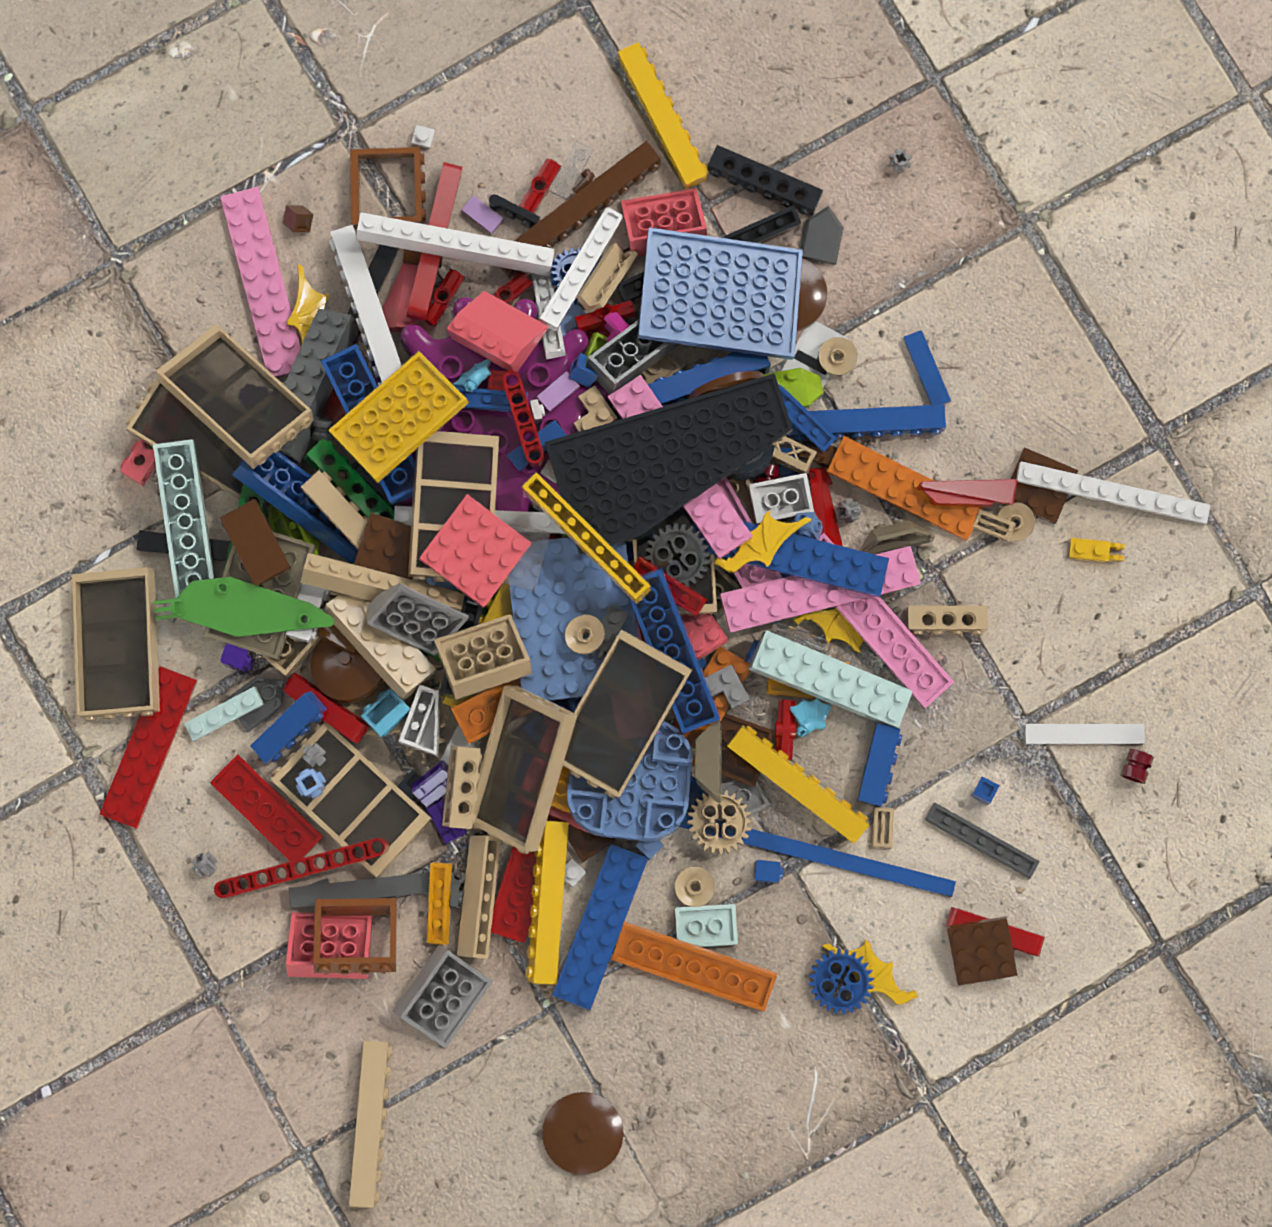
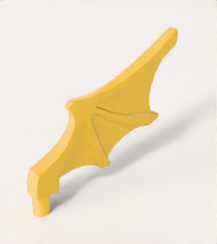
[287,264,330,346]
[714,511,812,573]
[793,608,864,653]
[822,939,918,1005]

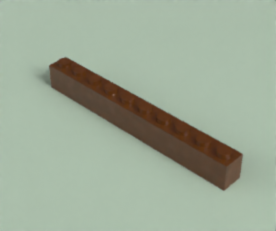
[500,140,661,278]

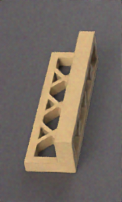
[576,243,638,312]
[772,436,817,474]

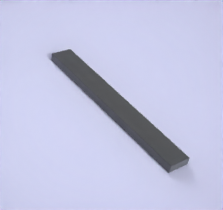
[289,872,430,908]

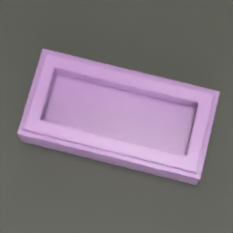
[461,195,504,235]
[537,371,580,413]

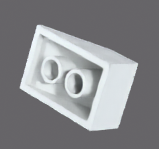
[749,473,814,524]

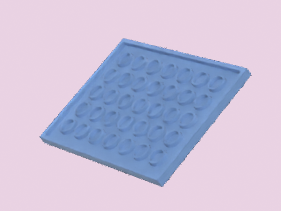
[638,227,803,360]
[508,537,644,701]

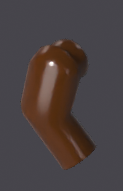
[573,169,595,193]

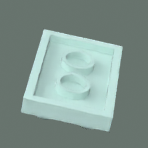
[675,904,738,947]

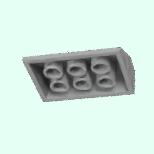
[367,583,468,656]
[393,944,492,1048]

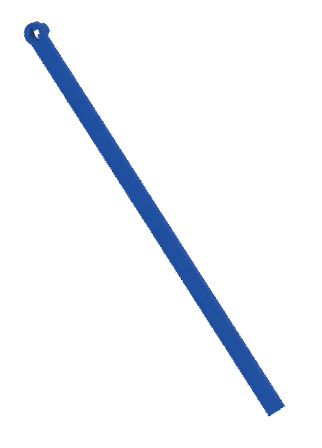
[679,812,956,897]

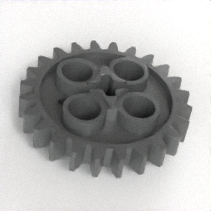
[645,523,711,587]

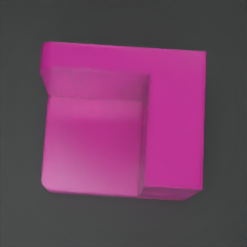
[604,312,629,342]

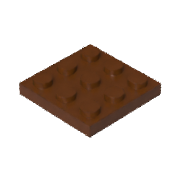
[1011,447,1078,524]
[353,513,428,580]
[721,713,774,787]
[947,916,1018,986]

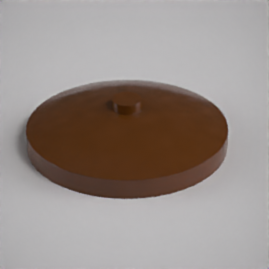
[796,258,827,332]
[688,371,764,399]
[311,639,383,702]
[542,1092,624,1175]

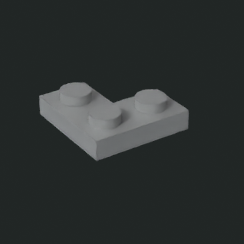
[705,664,750,709]

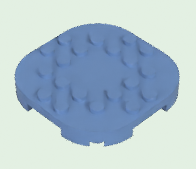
[567,716,693,841]

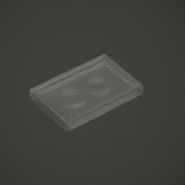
[503,523,550,591]

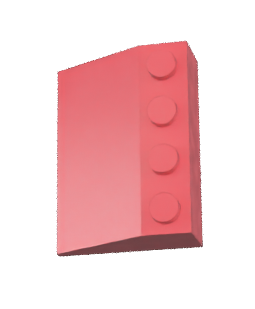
[621,188,707,257]
[447,291,549,372]
[286,912,372,979]

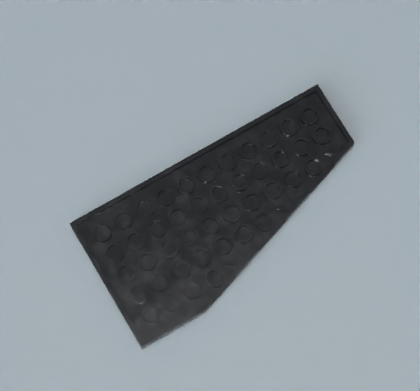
[545,373,793,556]

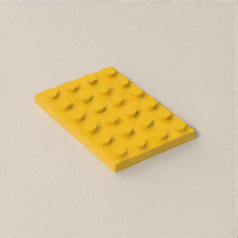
[329,351,469,482]

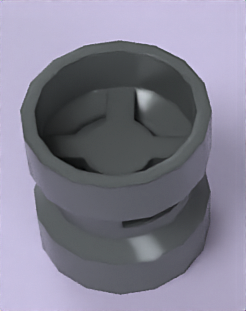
[312,417,332,441]

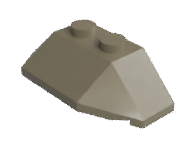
[860,519,935,555]
[692,720,722,803]

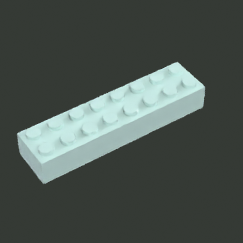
[153,439,216,598]
[748,630,913,728]

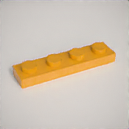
[427,862,452,945]

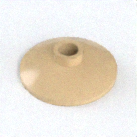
[819,337,858,375]
[996,503,1035,542]
[565,615,605,654]
[675,867,715,907]

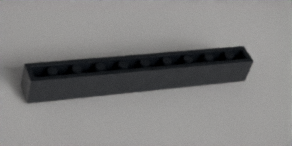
[616,205,801,303]

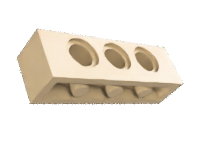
[906,606,988,636]
[442,745,482,829]

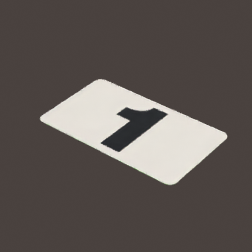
[782,321,848,387]

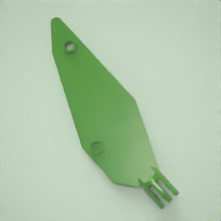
[153,577,334,637]

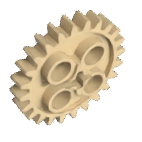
[687,790,752,855]

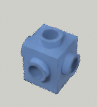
[794,512,823,540]

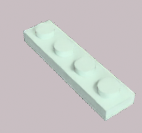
[184,687,264,741]

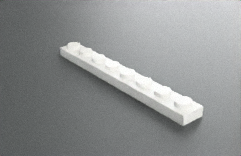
[539,207,623,332]

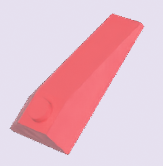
[382,264,419,332]

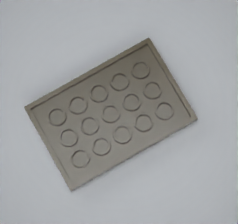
[203,532,316,660]

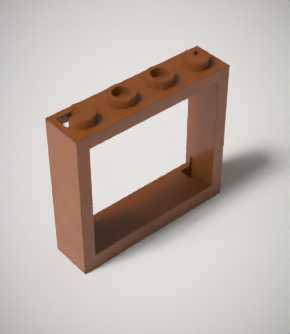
[350,147,426,230]
[313,898,397,975]

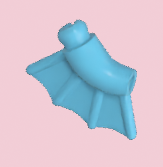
[452,359,491,392]
[790,698,832,737]

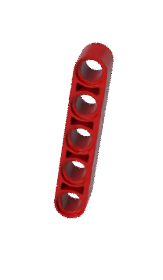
[503,370,544,467]
[282,672,370,744]
[945,907,1045,957]

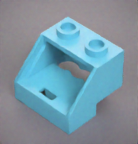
[361,689,410,739]

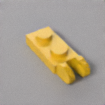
[1069,538,1126,562]

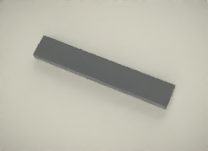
[925,802,1040,879]

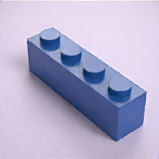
[250,691,327,764]
[857,723,902,807]

